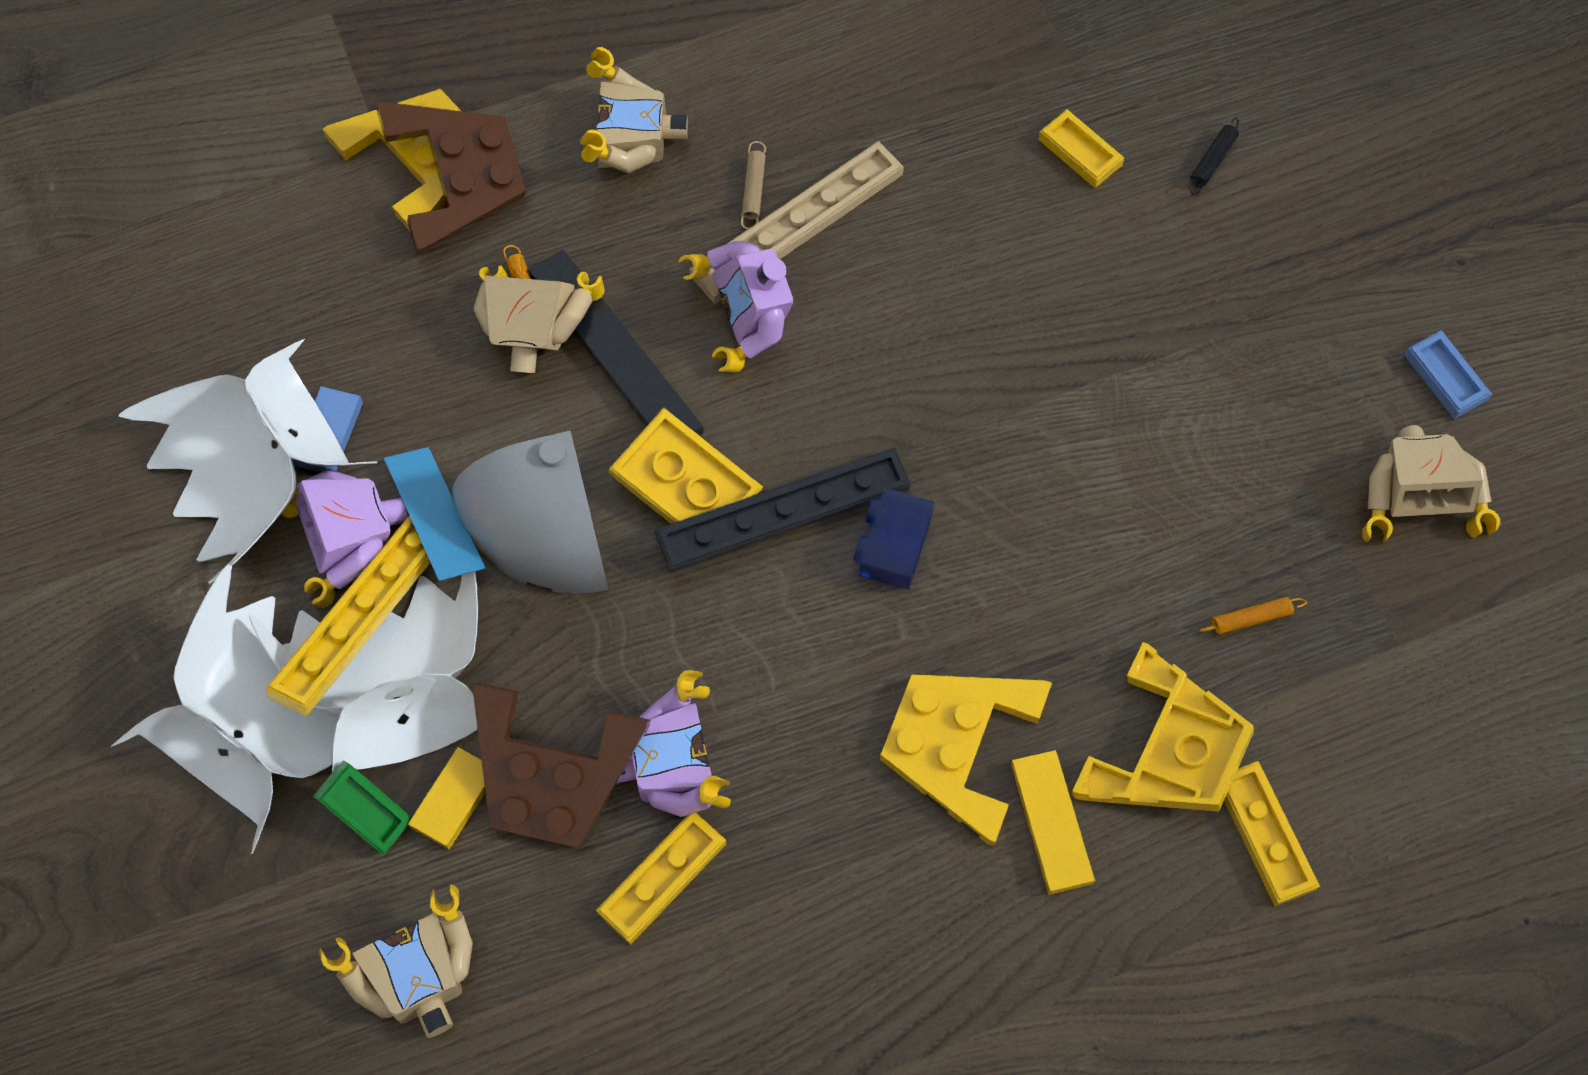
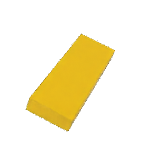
[1011,750,1095,895]
[1224,761,1320,906]
[596,813,727,945]

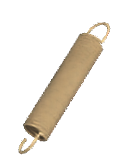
[741,141,766,229]

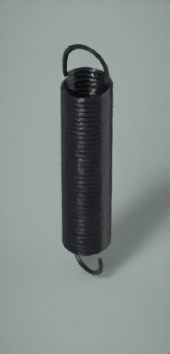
[1189,117,1239,196]

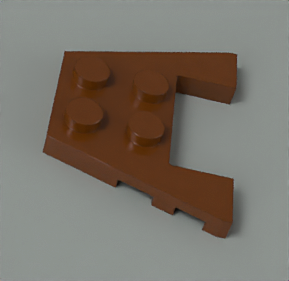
[376,102,526,255]
[473,683,651,848]

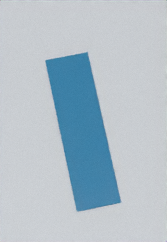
[384,447,485,581]

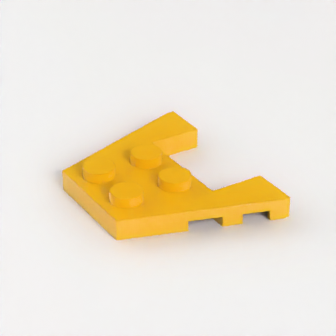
[322,89,461,231]
[1072,642,1254,812]
[880,675,1052,847]

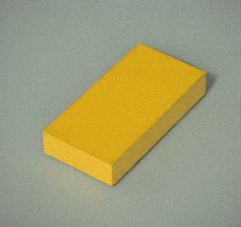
[1038,109,1124,188]
[408,747,486,850]

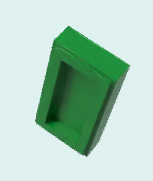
[312,760,412,856]

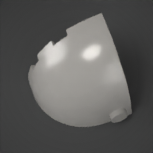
[452,430,608,594]

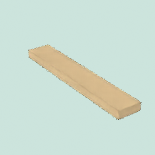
[689,141,904,304]

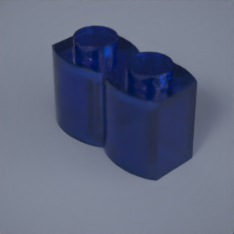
[854,488,935,590]

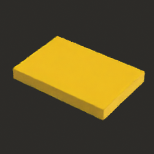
[608,408,763,524]

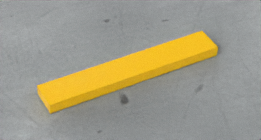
[266,516,431,717]

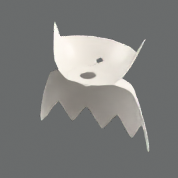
[118,339,377,584]
[111,564,340,854]
[249,571,478,773]

